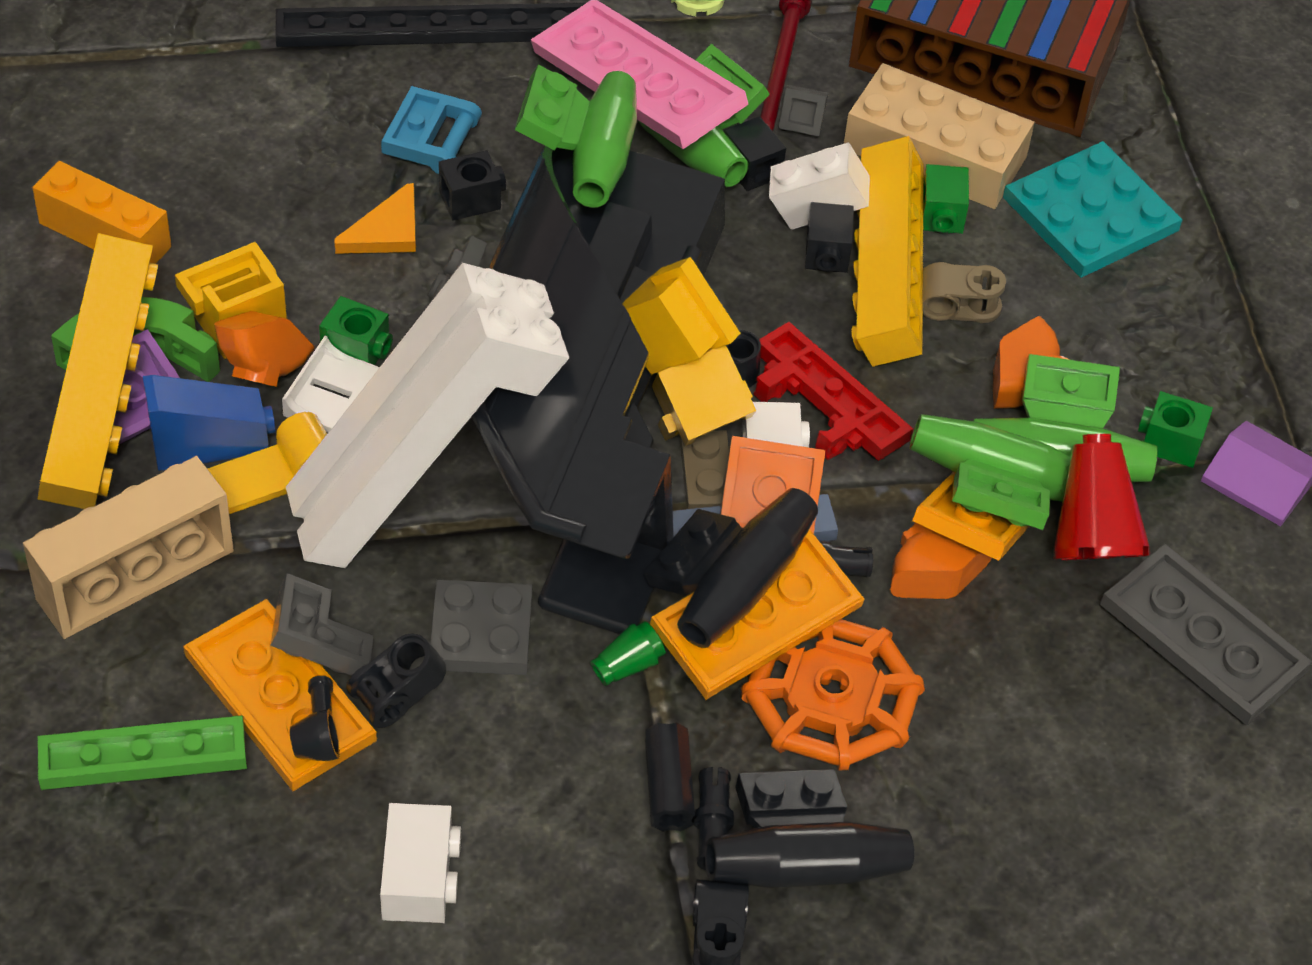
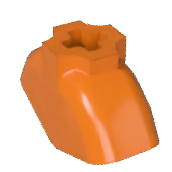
[214,311,315,387]
[993,316,1069,409]
[890,523,992,599]

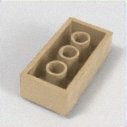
[844,63,1035,209]
[23,456,234,639]

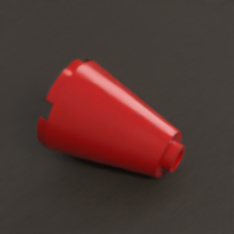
[1054,434,1150,560]

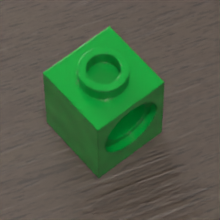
[923,164,969,234]
[319,296,393,365]
[1138,391,1213,468]

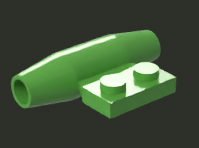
[637,44,770,187]
[515,64,637,207]
[973,354,1157,482]
[909,414,1071,530]

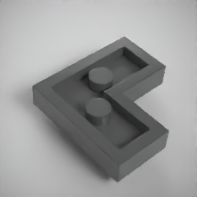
[270,573,373,676]

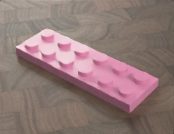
[531,0,749,149]

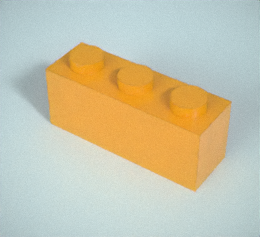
[32,161,171,264]

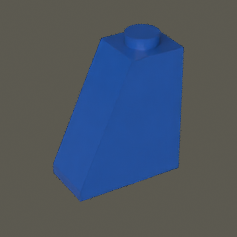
[143,375,276,471]

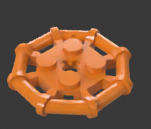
[741,619,925,771]

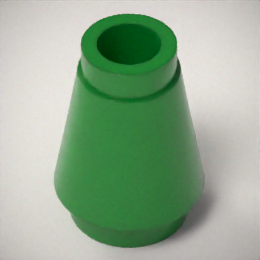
[590,621,666,686]

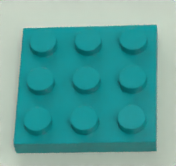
[1003,141,1183,278]

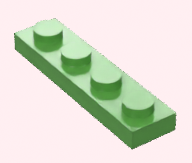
[38,715,247,790]

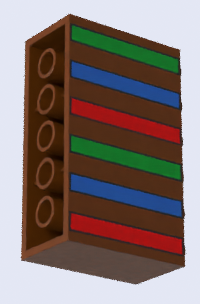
[849,0,1130,137]

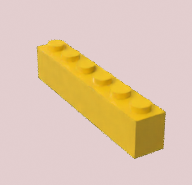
[852,136,924,367]
[37,233,158,509]

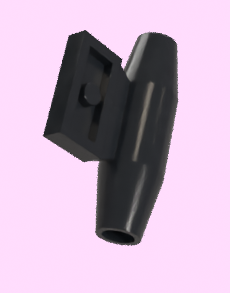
[644,488,818,648]
[705,769,914,888]

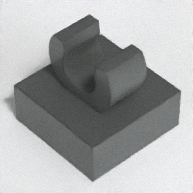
[779,85,829,136]

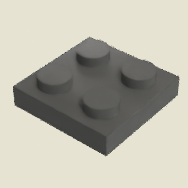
[430,579,533,675]

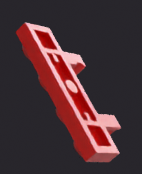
[753,322,914,461]

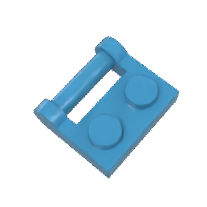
[381,86,482,174]

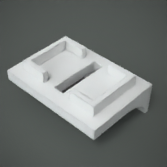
[282,336,380,432]

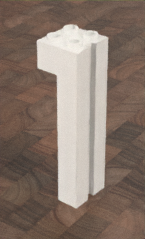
[286,263,569,568]

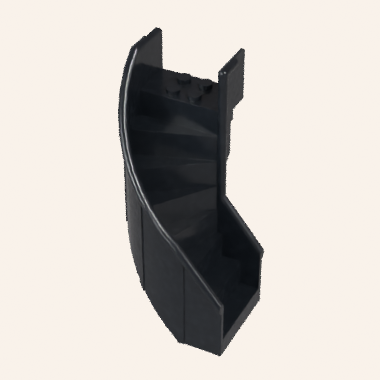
[471,145,725,634]

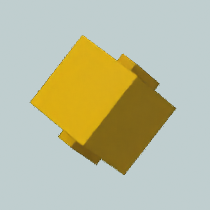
[175,242,287,359]
[622,257,741,375]
[652,345,756,446]

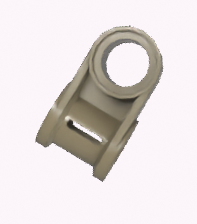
[922,262,1006,323]

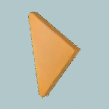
[335,183,416,254]

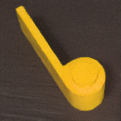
[207,412,327,514]

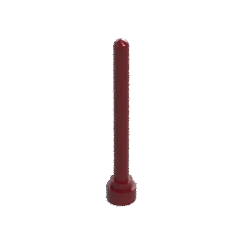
[760,0,812,131]

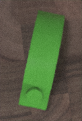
[51,297,220,382]

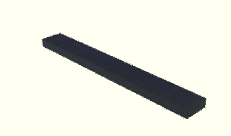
[275,3,586,47]

